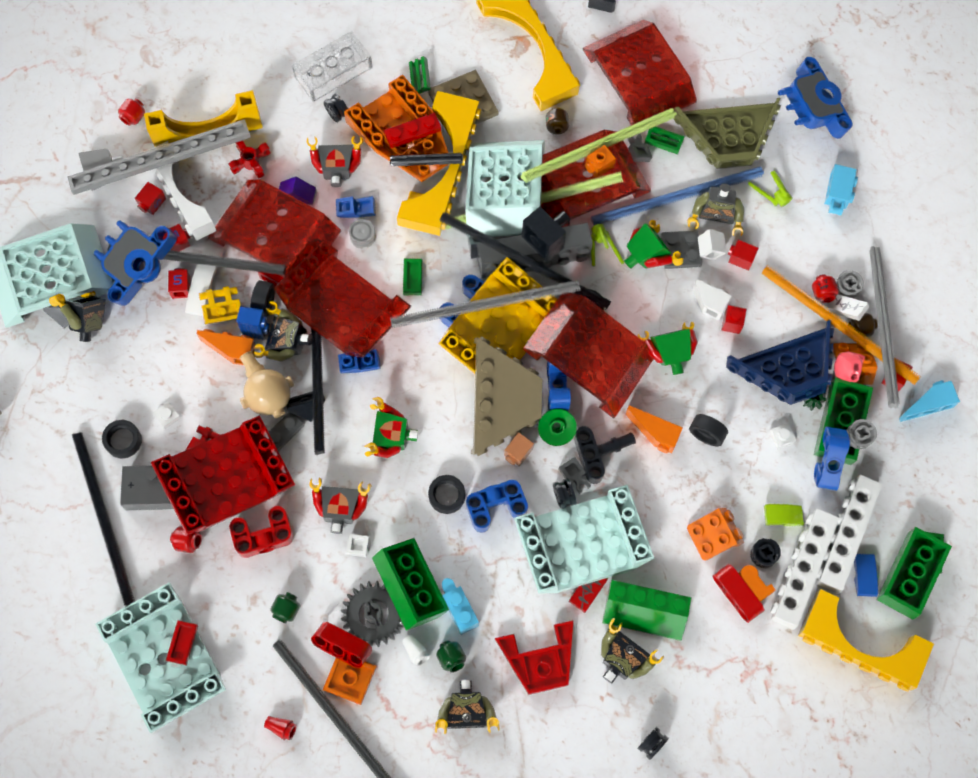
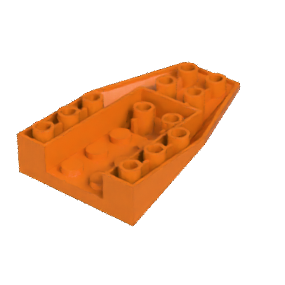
[344,75,449,182]

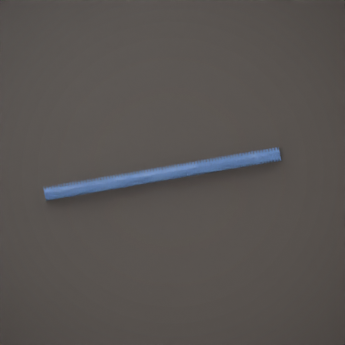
[591,166,764,225]

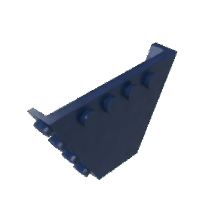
[726,320,834,405]

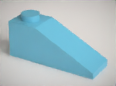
[899,380,960,422]

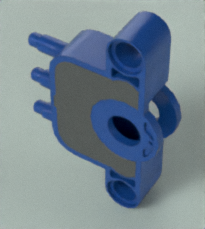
[778,57,853,139]
[94,220,177,306]

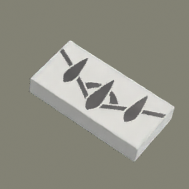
[826,294,869,321]

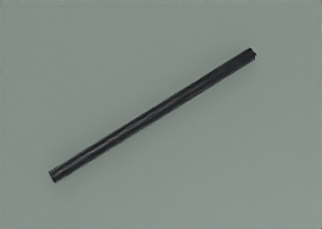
[439,212,611,310]
[310,279,325,455]
[71,432,135,607]

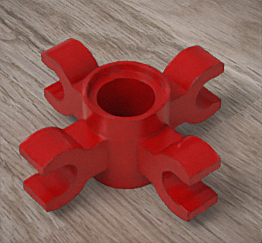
[228,140,271,179]

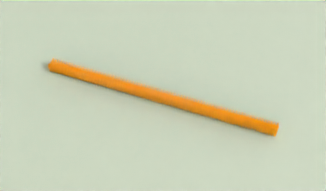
[761,265,921,385]

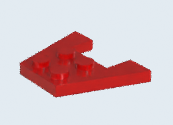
[494,620,574,695]

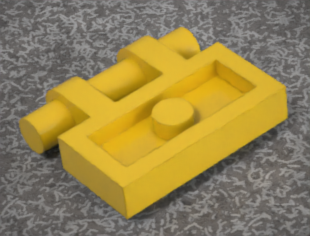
[199,286,241,325]

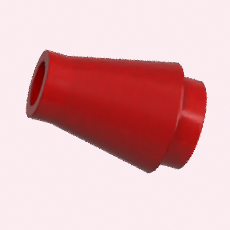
[264,716,297,740]

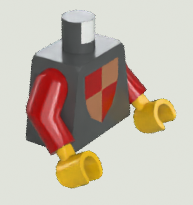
[307,135,363,188]
[309,477,372,534]

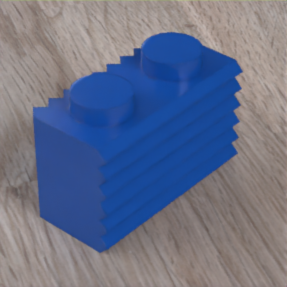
[236,306,270,340]

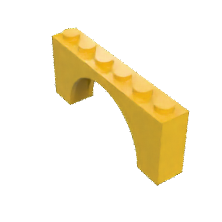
[144,90,263,147]
[798,589,934,691]

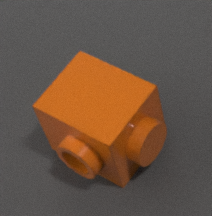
[585,145,616,178]

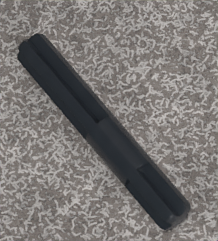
[390,153,463,166]

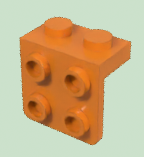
[833,342,877,385]
[687,508,744,561]

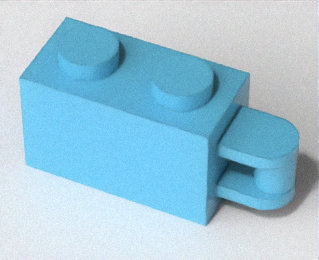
[824,164,858,216]
[442,578,479,635]

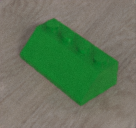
[602,580,692,641]

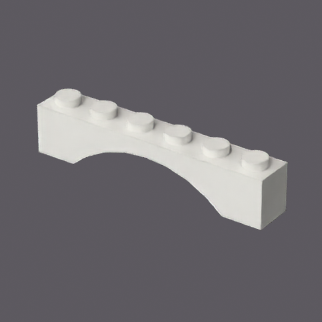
[150,141,216,241]

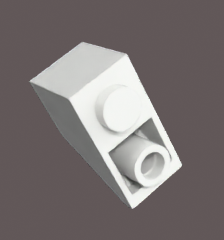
[693,279,731,321]

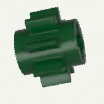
[803,394,826,411]

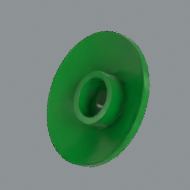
[538,409,577,446]

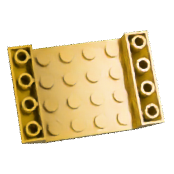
[438,257,564,374]

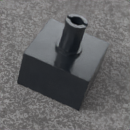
[522,207,570,262]

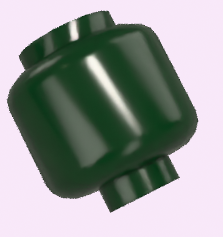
[270,592,301,624]
[436,640,466,673]

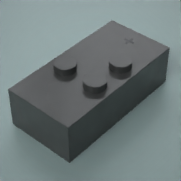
[120,465,173,511]

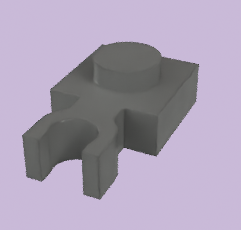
[628,134,652,162]
[558,457,591,494]

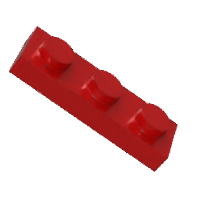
[384,113,441,149]

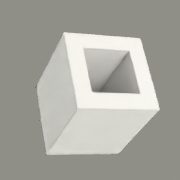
[698,229,726,260]

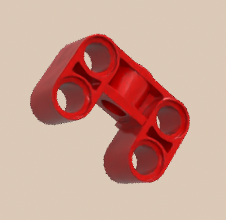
[229,506,293,558]

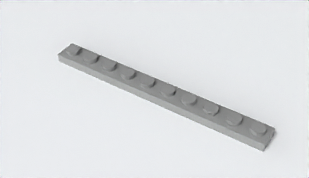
[67,119,251,195]

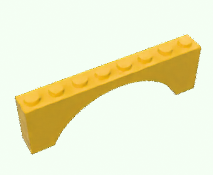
[476,0,580,111]
[397,91,481,236]

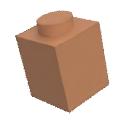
[504,432,534,467]

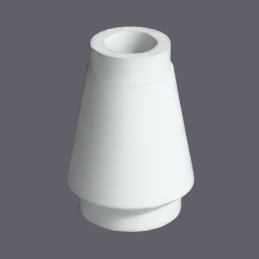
[402,635,430,666]

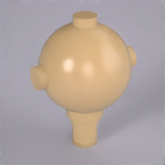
[240,351,294,419]

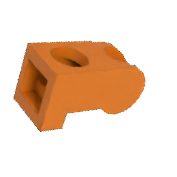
[739,565,776,602]

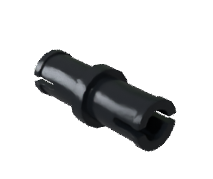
[597,432,636,457]

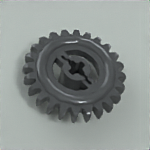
[340,581,404,647]

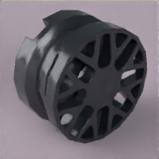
[323,93,348,123]
[552,478,577,509]
[750,538,781,568]
[637,727,669,760]

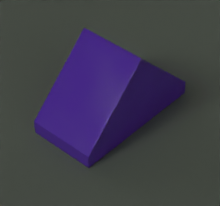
[277,176,316,205]

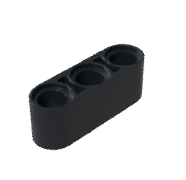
[574,426,605,484]

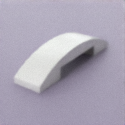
[185,244,225,316]

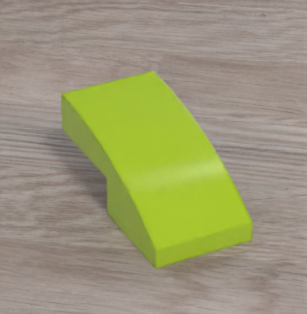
[764,504,804,526]

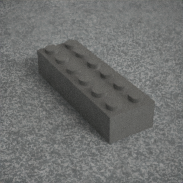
[477,223,593,278]

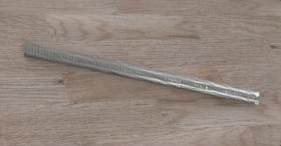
[869,246,900,409]
[390,280,580,328]

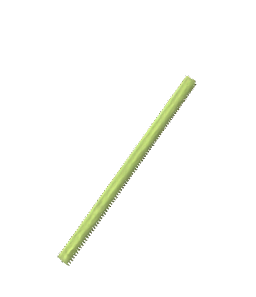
[521,108,677,183]
[446,171,623,230]

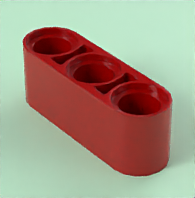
[712,564,765,623]
[311,622,372,668]

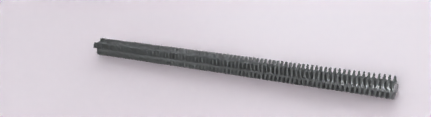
[107,244,287,275]
[273,639,391,778]

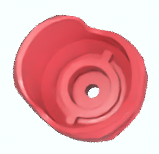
[834,352,865,382]

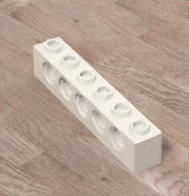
[815,475,882,594]
[770,509,839,630]

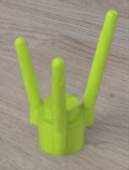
[748,171,793,207]
[591,224,624,267]

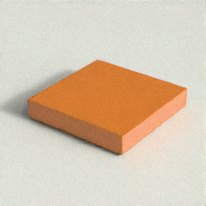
[323,658,377,705]

